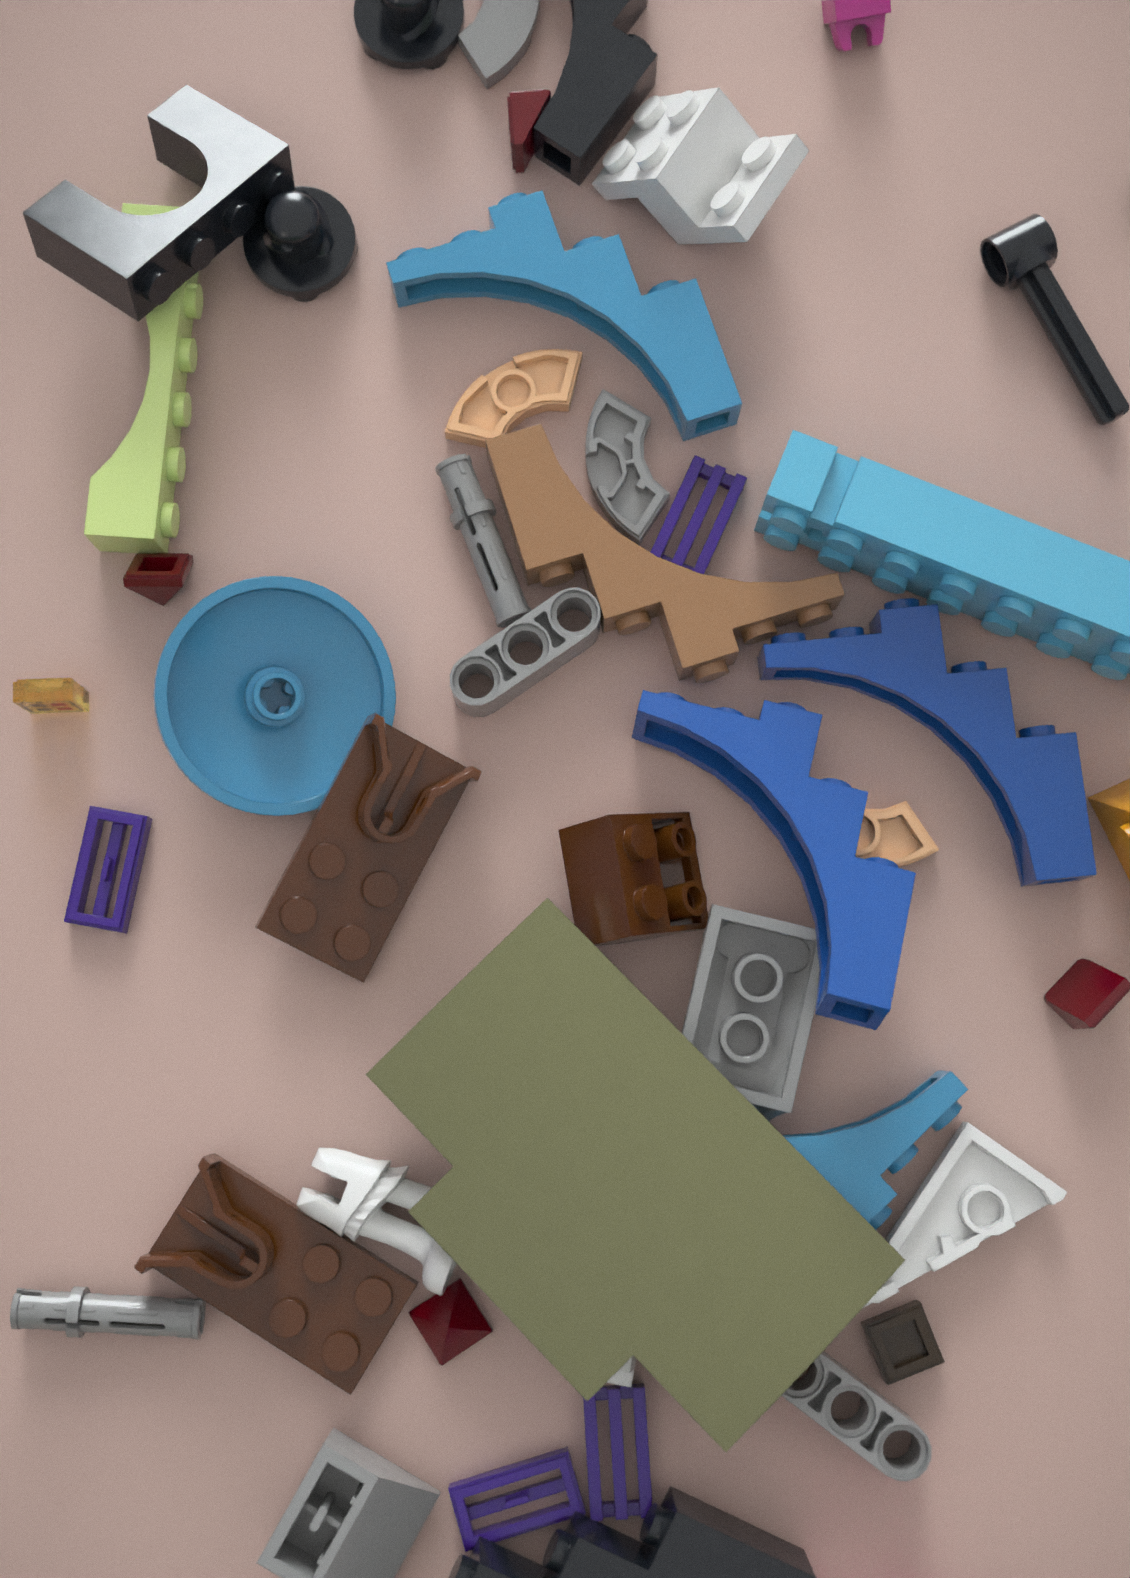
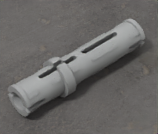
[435,454,531,628]
[10,1286,206,1339]

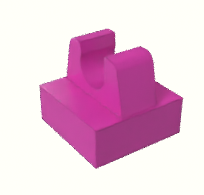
[821,0,891,51]

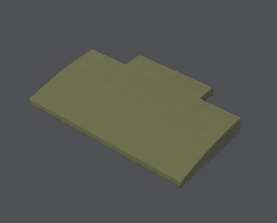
[366,898,905,1452]

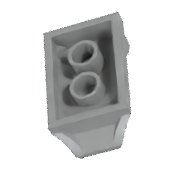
[682,904,819,1121]

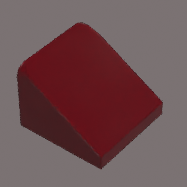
[507,89,551,173]
[1044,958,1130,1029]

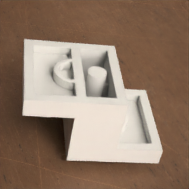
[592,87,809,245]

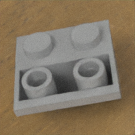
[257,1427,441,1578]

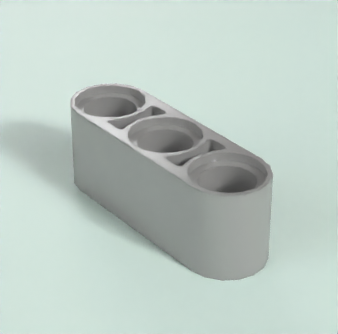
[450,587,601,717]
[782,1351,931,1481]

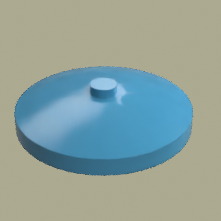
[153,576,396,816]

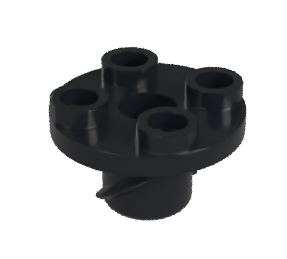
[354,0,465,70]
[243,186,358,302]

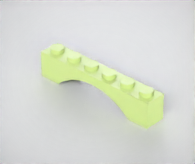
[84,203,203,554]

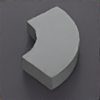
[458,0,540,89]
[585,389,670,546]

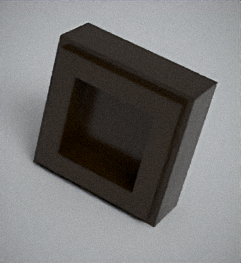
[860,1300,944,1385]

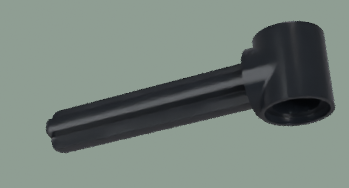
[980,214,1129,425]

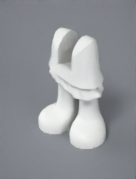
[296,1148,457,1296]

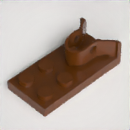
[255,713,482,983]
[134,1153,419,1395]

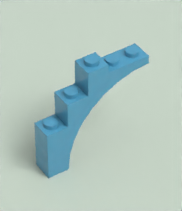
[386,190,742,442]
[783,1070,968,1229]

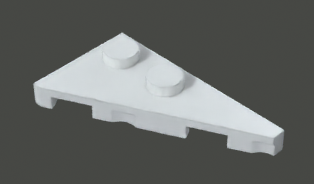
[862,1122,1067,1309]

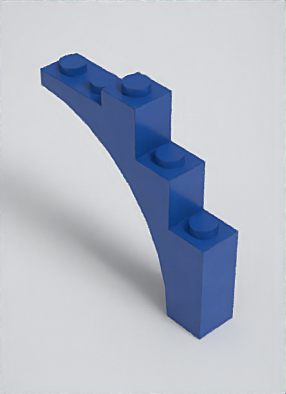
[757,598,1097,887]
[632,690,916,1030]

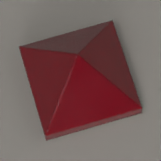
[123,553,194,606]
[408,1277,493,1366]

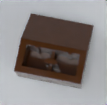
[558,812,708,946]

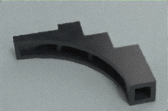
[534,0,658,186]
[449,1486,816,1578]

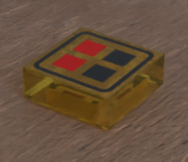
[13,677,89,714]

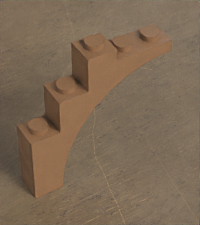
[485,424,845,684]

